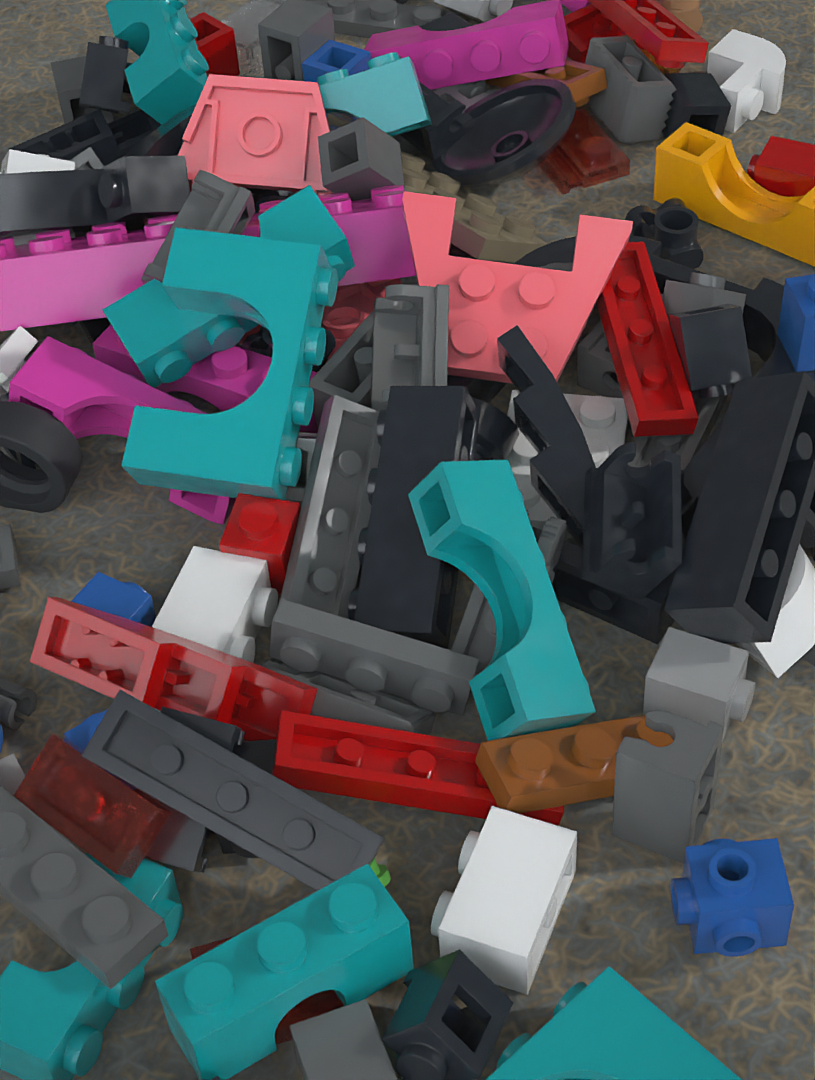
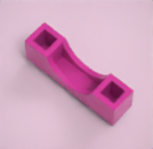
[364,0,569,90]
[92,325,318,433]
[8,336,236,525]

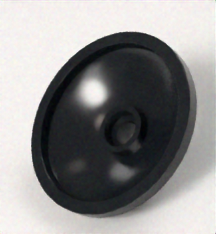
[432,79,576,187]

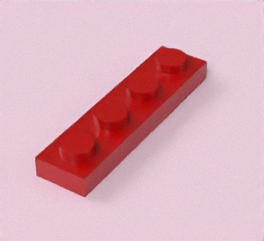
[588,0,709,69]
[596,242,699,437]
[271,710,564,826]

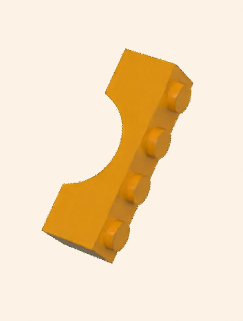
[653,122,815,267]

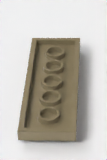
[327,113,548,263]

